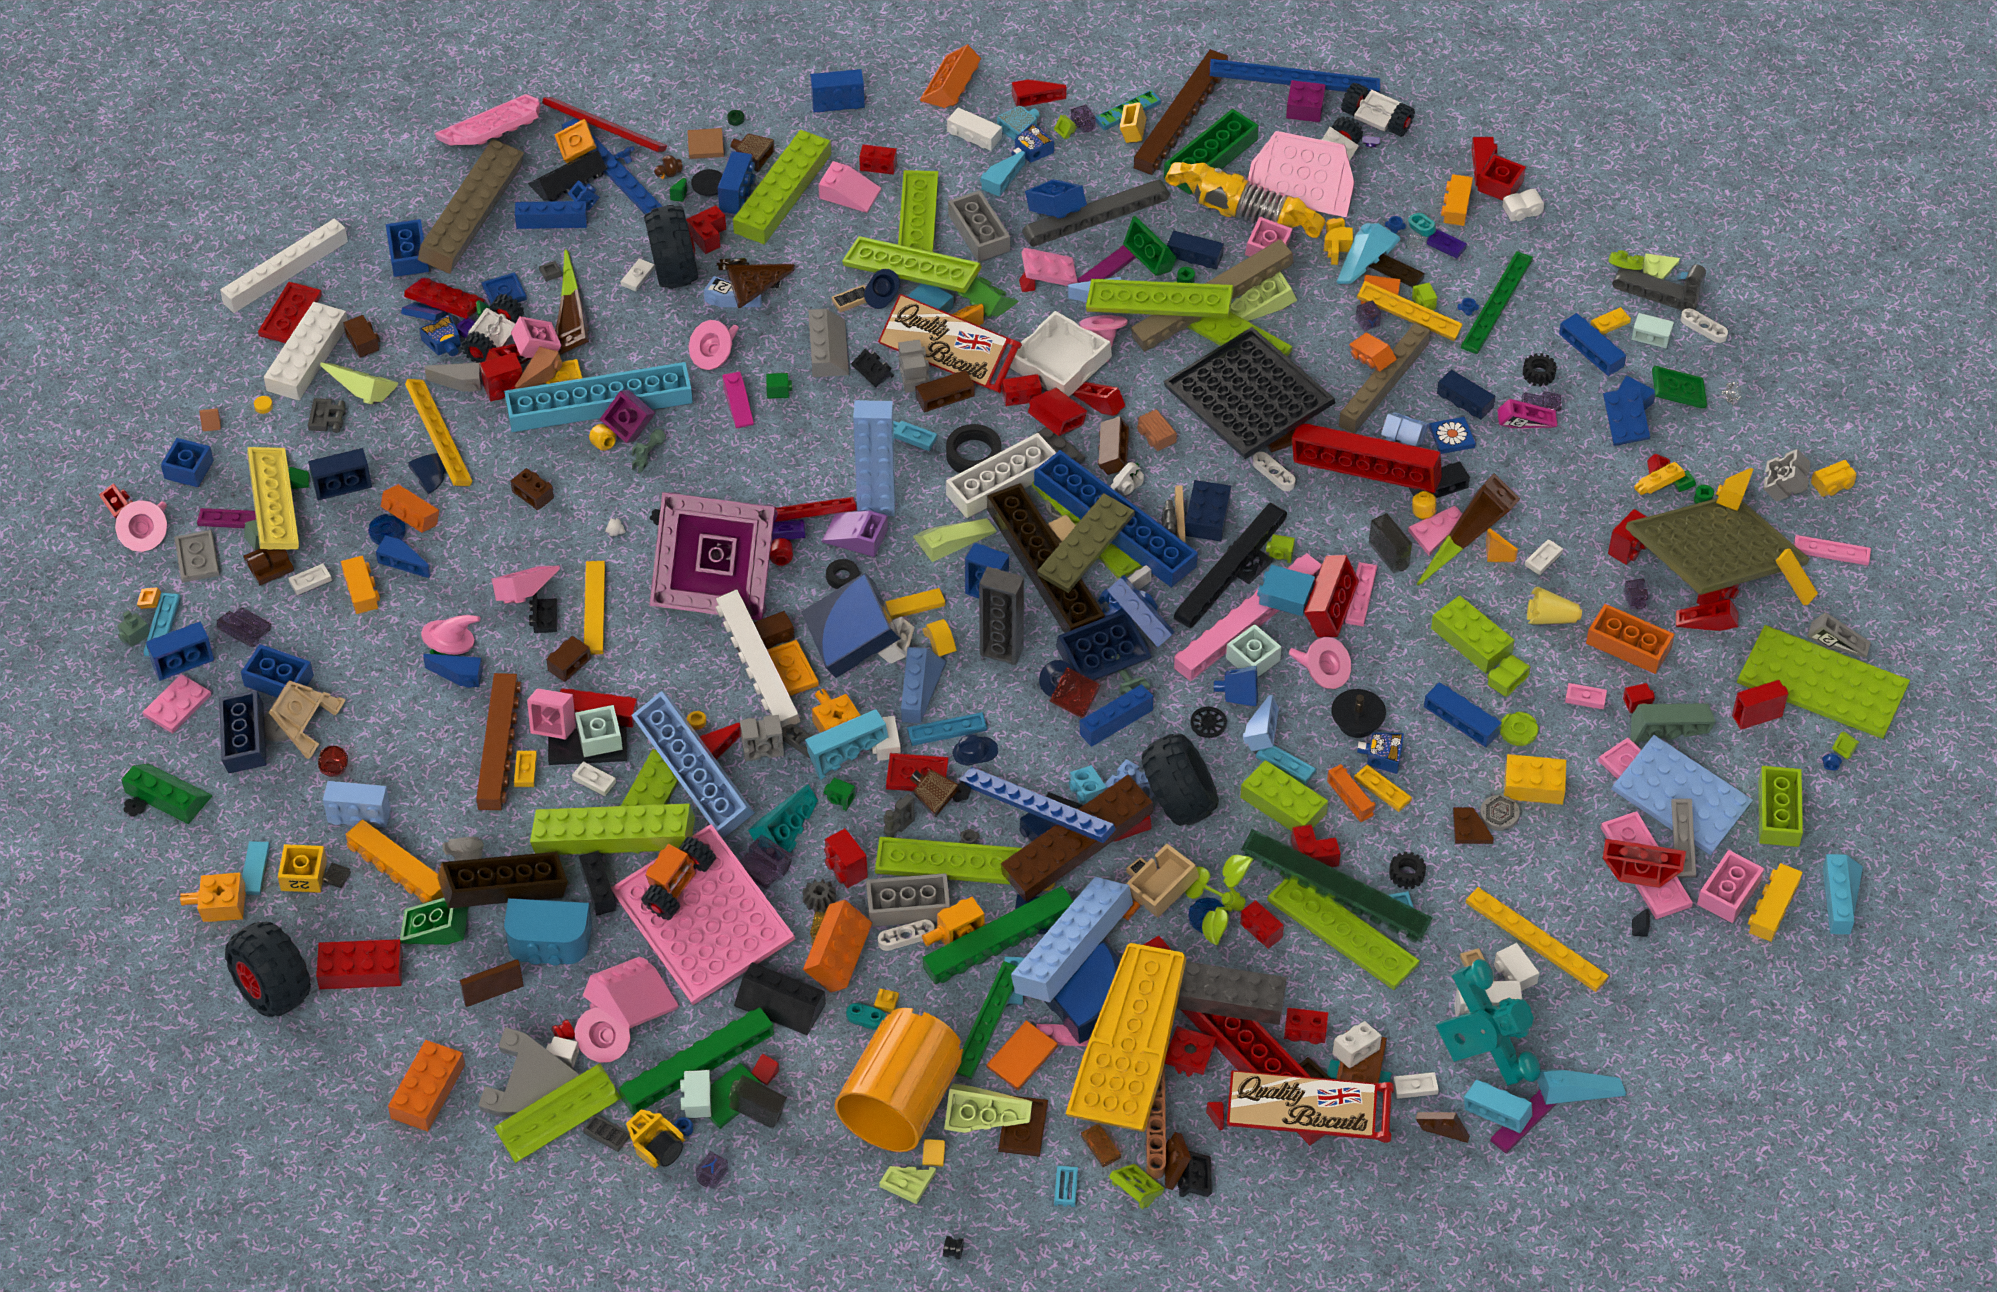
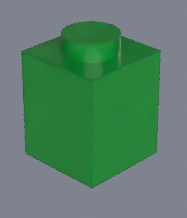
[766,373,792,399]

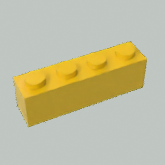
[1748,863,1803,942]

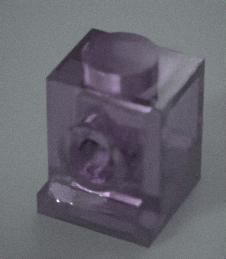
[1071,104,1096,133]
[1624,578,1648,610]

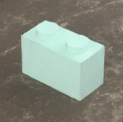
[1631,313,1674,348]
[680,1070,711,1118]

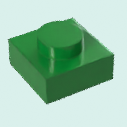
[1672,470,1696,492]

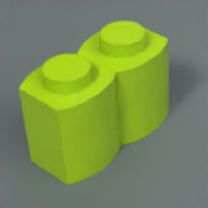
[1487,655,1531,697]

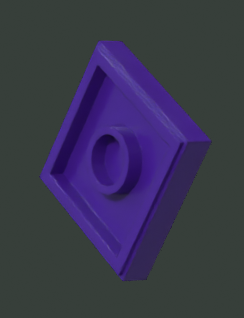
[772,520,805,541]

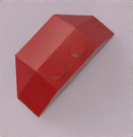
[1602,838,1686,888]

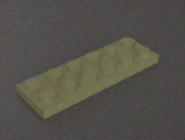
[1037,493,1135,593]

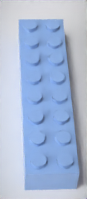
[853,400,896,517]
[631,691,755,838]
[1011,877,1133,1002]

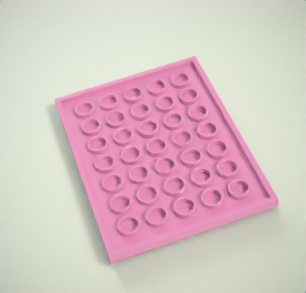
[611,824,795,1005]

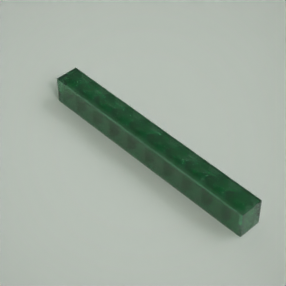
[1241,829,1433,943]

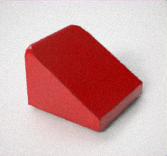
[1019,272,1035,292]
[1647,454,1670,474]
[751,1054,779,1086]
[1206,1102,1224,1130]

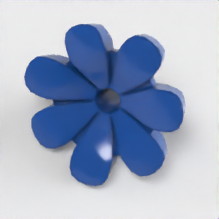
[614,146,635,164]

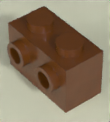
[343,315,380,358]
[510,468,554,510]
[546,636,591,682]

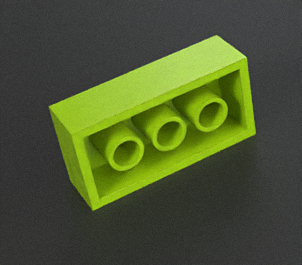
[1431,595,1515,673]
[1240,760,1328,831]
[1758,766,1803,847]

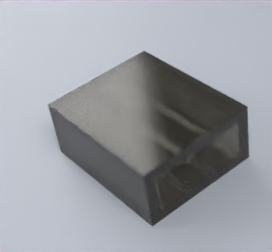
[1369,513,1412,574]
[728,1075,787,1129]

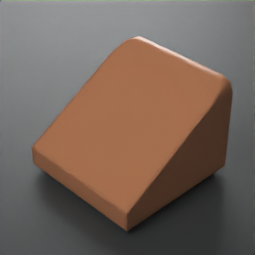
[199,408,221,431]

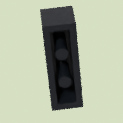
[1409,461,1470,498]
[579,851,616,916]

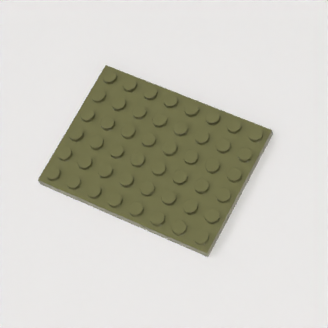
[1626,498,1810,595]

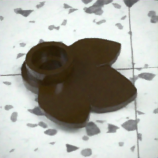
[716,258,749,270]

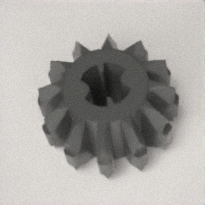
[802,879,836,913]

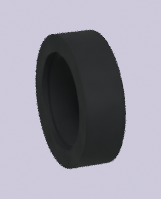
[946,424,1001,473]

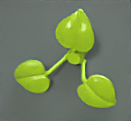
[1185,855,1253,946]

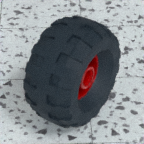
[644,205,699,289]
[1142,734,1219,826]
[225,921,311,1017]

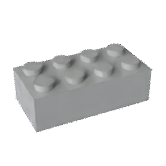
[948,190,1010,262]
[866,873,950,927]

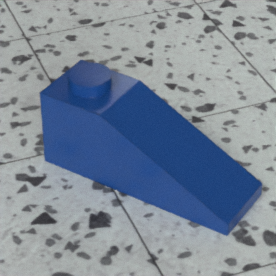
[376,535,431,578]
[423,654,483,688]

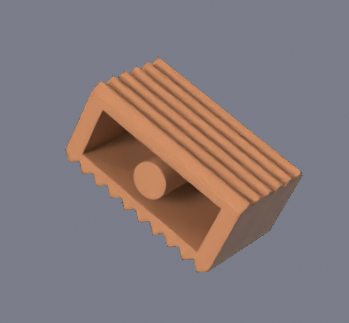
[1137,409,1177,451]

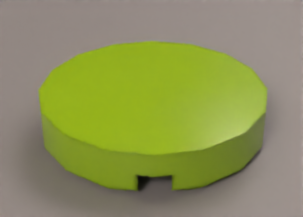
[1500,712,1539,746]

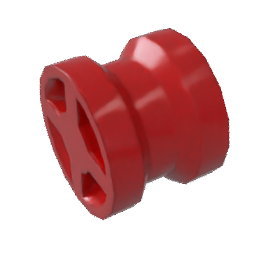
[551,1019,575,1039]

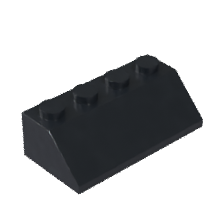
[528,150,607,201]
[734,962,826,1036]

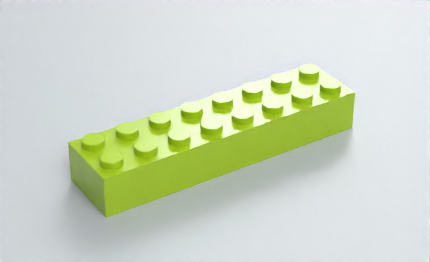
[733,129,831,245]
[530,803,695,855]

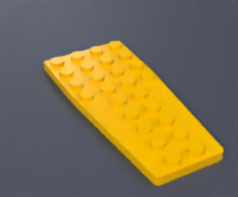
[1065,943,1187,1132]

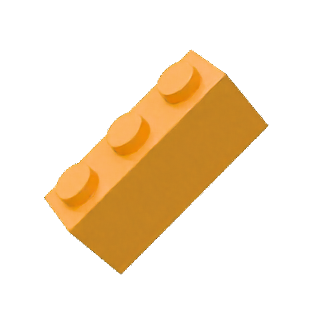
[1441,174,1473,226]
[341,555,380,614]

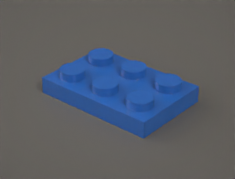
[1603,386,1650,446]

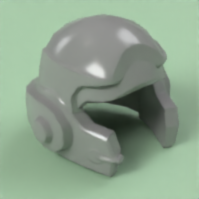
[442,837,484,861]

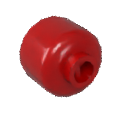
[770,538,793,566]

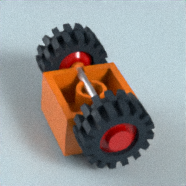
[641,837,716,920]

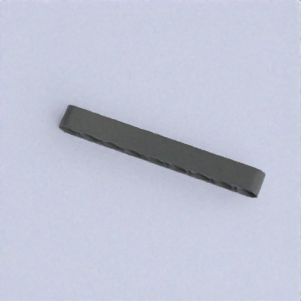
[1022,180,1170,247]

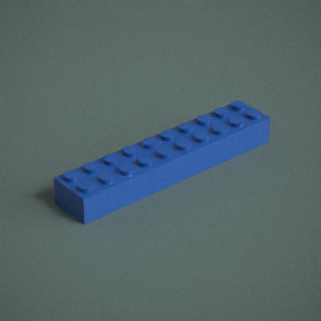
[1034,450,1198,588]

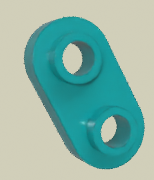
[1408,213,1436,237]
[846,1003,886,1030]

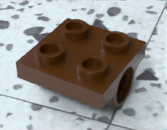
[243,549,294,586]

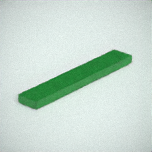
[956,961,1018,1080]

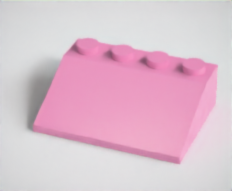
[583,957,679,1029]

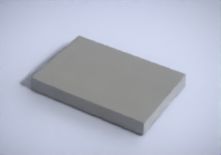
[174,530,220,583]

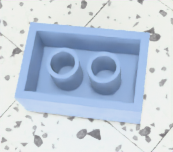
[323,781,391,828]

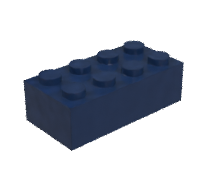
[219,690,267,774]

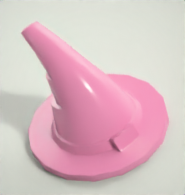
[1079,315,1128,362]
[689,320,739,370]
[115,500,167,552]
[421,615,481,655]
[1289,637,1351,689]
[575,1003,631,1063]

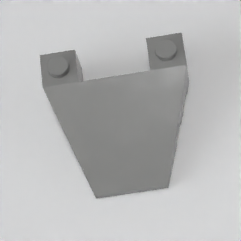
[478,1027,580,1117]

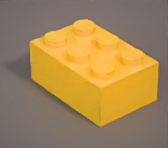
[1504,754,1566,805]

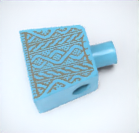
[997,106,1040,141]

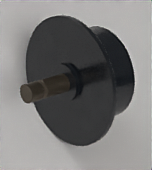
[1331,689,1386,738]

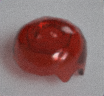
[318,745,348,777]

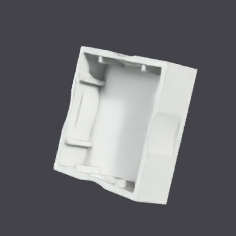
[1010,311,1112,397]

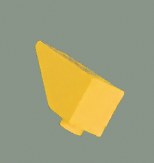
[1715,468,1754,511]

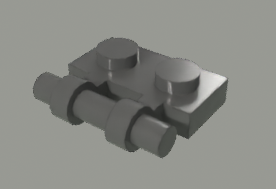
[308,398,346,433]
[1161,500,1177,536]
[883,794,915,838]

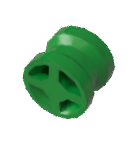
[1177,267,1195,283]
[1694,485,1714,504]

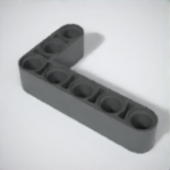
[1612,264,1706,310]

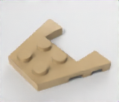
[269,681,346,759]

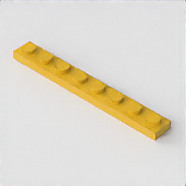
[405,379,472,486]
[1465,887,1609,992]

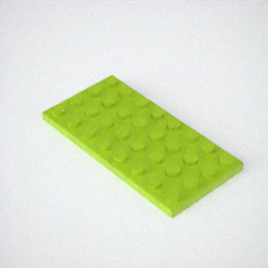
[1737,625,1910,739]

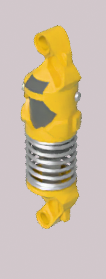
[1165,162,1325,238]

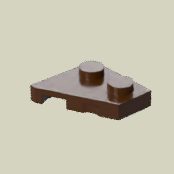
[1453,807,1494,844]

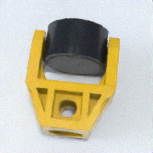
[626,1109,685,1168]

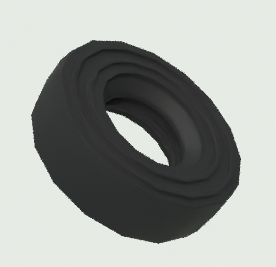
[826,559,859,589]

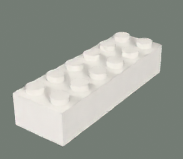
[264,302,347,400]
[946,433,1056,518]

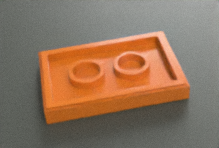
[986,1020,1058,1091]

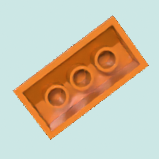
[920,44,981,108]

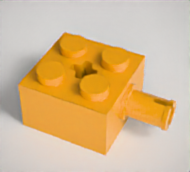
[812,689,861,733]
[180,872,246,922]
[922,897,985,947]

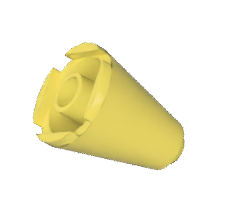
[1527,587,1582,625]

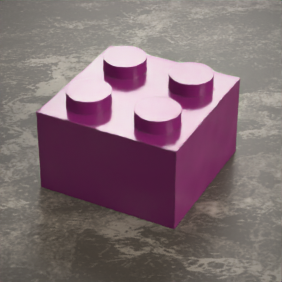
[1286,80,1325,122]
[599,390,655,443]

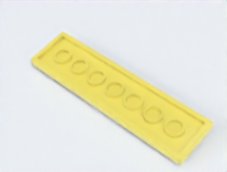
[247,447,299,550]

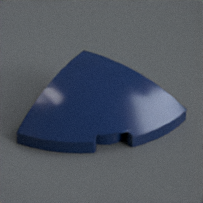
[408,453,446,494]

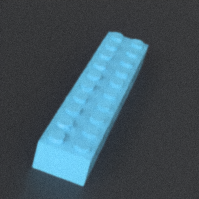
[504,362,693,432]

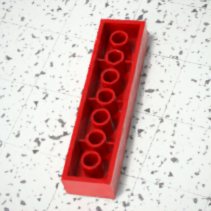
[1292,423,1442,493]

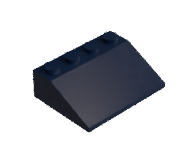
[1056,610,1152,685]

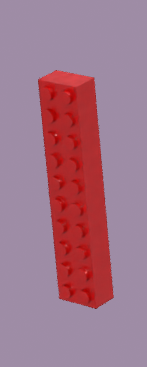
[1180,1009,1325,1146]

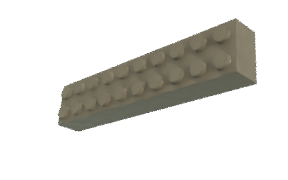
[418,138,524,274]

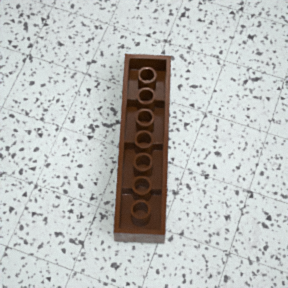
[1001,775,1153,902]

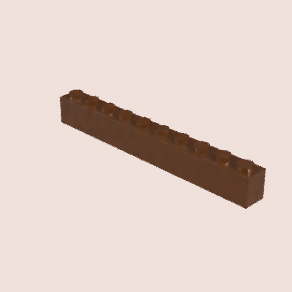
[1134,49,1228,175]

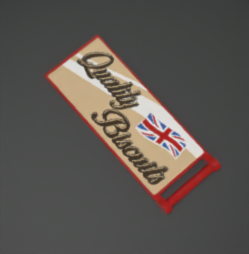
[878,294,1022,394]
[1227,1070,1394,1143]

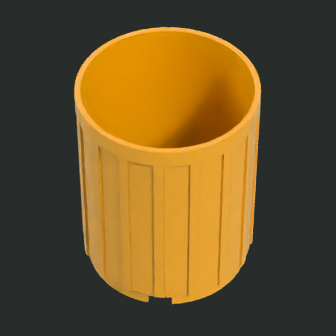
[835,1008,963,1152]

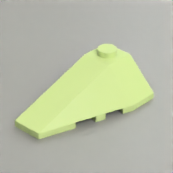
[1230,271,1297,321]
[320,362,398,404]
[913,518,997,562]
[944,1083,1032,1133]

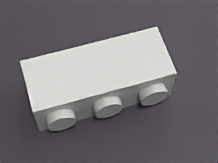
[947,108,1002,151]

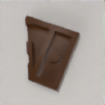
[1415,1112,1470,1143]
[1165,1132,1191,1190]

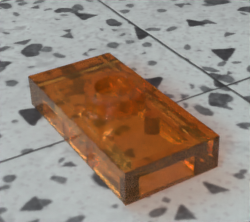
[1081,1123,1121,1167]

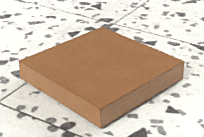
[687,128,724,159]

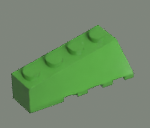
[957,274,1019,317]

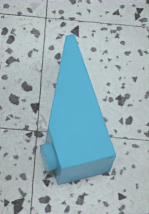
[980,151,1025,197]

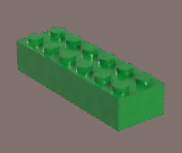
[1164,109,1259,195]

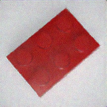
[886,753,949,791]

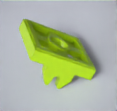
[1109,1164,1165,1210]

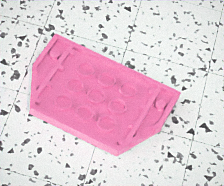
[435,94,541,146]
[1248,131,1355,218]

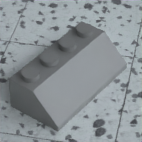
[808,309,849,377]

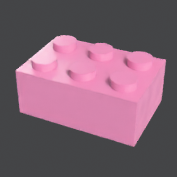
[1697,850,1764,923]

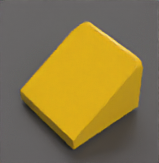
[922,1139,945,1166]

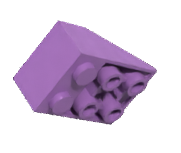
[822,511,888,557]

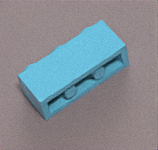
[1464,1079,1532,1133]

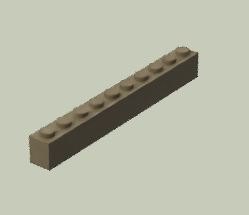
[1131,239,1294,352]

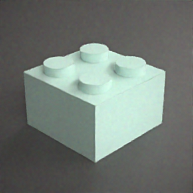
[1226,624,1282,678]
[575,705,623,757]

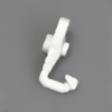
[1111,462,1144,496]

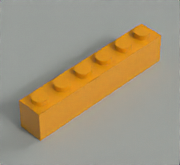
[345,819,444,904]

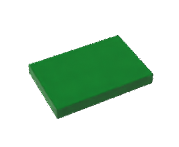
[1652,365,1707,408]
[708,1063,768,1129]

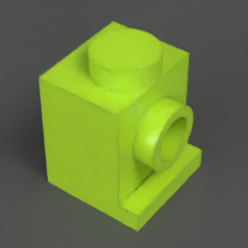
[1412,282,1438,310]
[1266,534,1295,563]

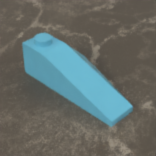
[1336,223,1400,284]
[1537,1069,1626,1104]

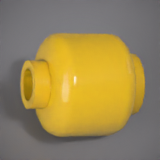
[589,424,616,451]
[1412,491,1437,520]

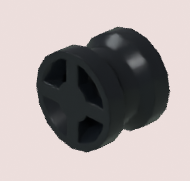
[943,1236,964,1260]

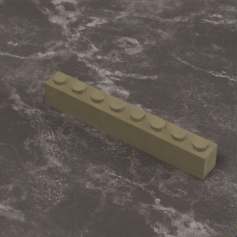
[1339,323,1431,434]

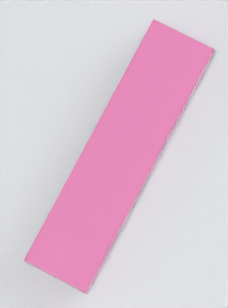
[1794,535,1871,566]
[1345,562,1377,627]

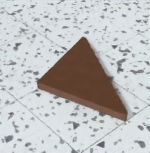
[726,264,795,308]

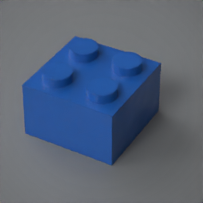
[161,438,214,487]

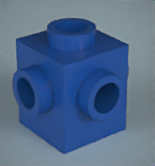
[568,180,600,211]

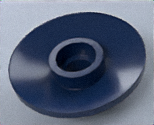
[1039,660,1077,698]

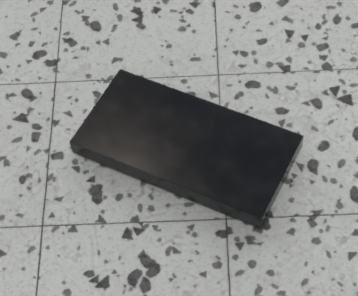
[548,726,627,765]

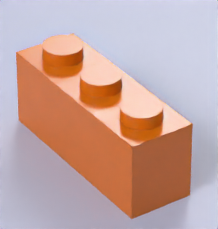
[1349,332,1397,372]
[380,484,440,533]

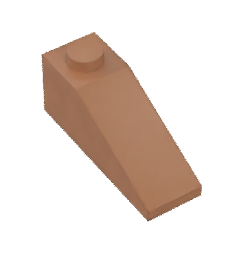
[515,347,562,389]

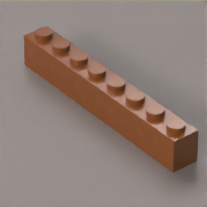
[476,673,522,811]

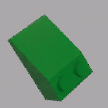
[400,898,469,945]

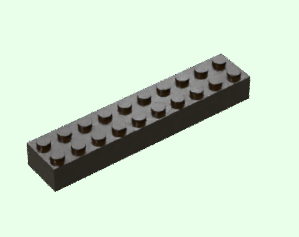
[987,483,1105,633]

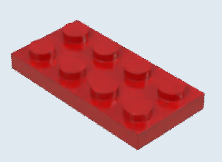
[404,277,485,319]
[258,282,322,343]

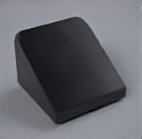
[1632,909,1650,937]

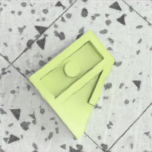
[1643,253,1680,280]
[879,1166,936,1204]

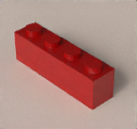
[560,688,638,728]

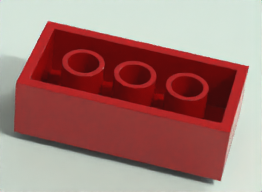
[1304,555,1359,637]
[316,939,403,990]

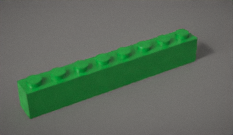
[922,886,1074,985]
[619,1007,774,1115]

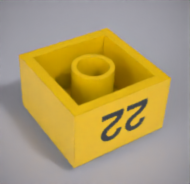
[278,844,327,893]

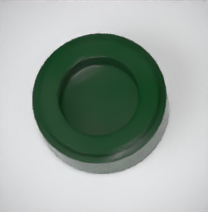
[727,110,745,126]

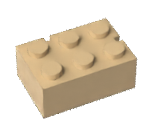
[1126,844,1199,918]

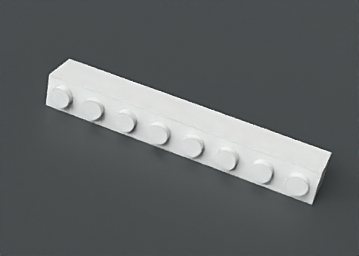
[220,218,348,313]
[715,589,800,729]

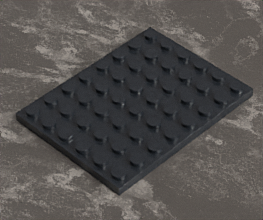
[1163,327,1336,459]

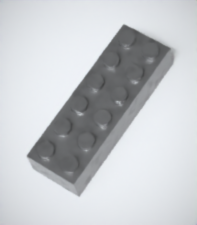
[979,566,1024,665]
[1176,961,1287,1025]

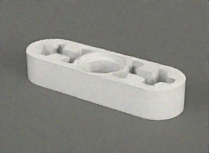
[1681,308,1728,343]
[1253,452,1295,491]
[878,919,934,951]

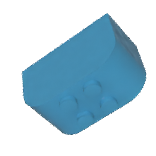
[504,899,592,966]

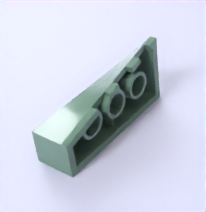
[1631,703,1716,745]

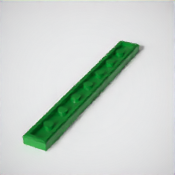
[1461,251,1533,354]

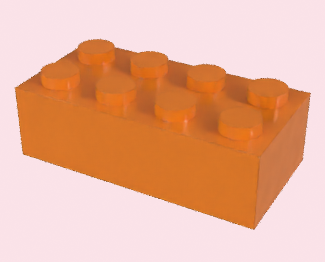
[1586,604,1675,674]
[803,900,872,993]
[388,1040,465,1132]

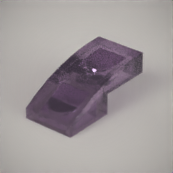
[1521,391,1561,411]

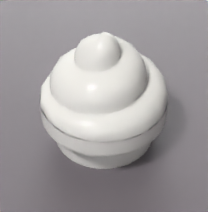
[605,518,625,536]

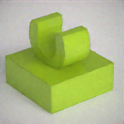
[1054,115,1077,139]
[1832,731,1859,759]

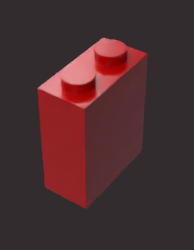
[1028,388,1087,436]
[1732,680,1788,730]

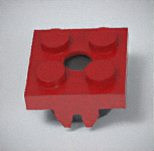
[1165,1026,1216,1077]

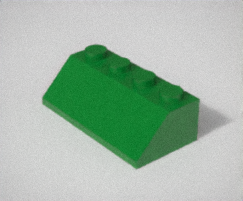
[121,763,212,824]

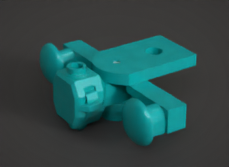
[1435,959,1541,1086]

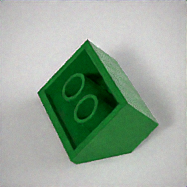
[1123,216,1176,276]

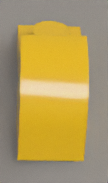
[1324,227,1353,265]
[922,619,957,657]

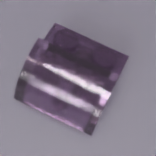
[217,608,271,647]
[739,834,792,889]

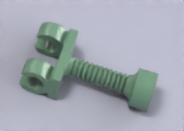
[632,429,666,473]
[1111,654,1151,695]

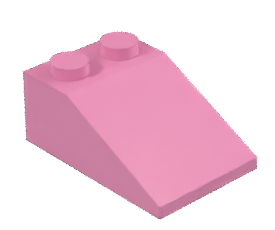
[819,161,881,213]
[492,565,560,604]

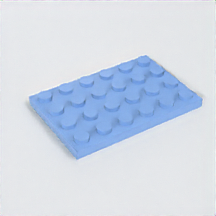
[1611,735,1753,855]

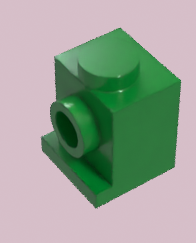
[823,777,856,811]

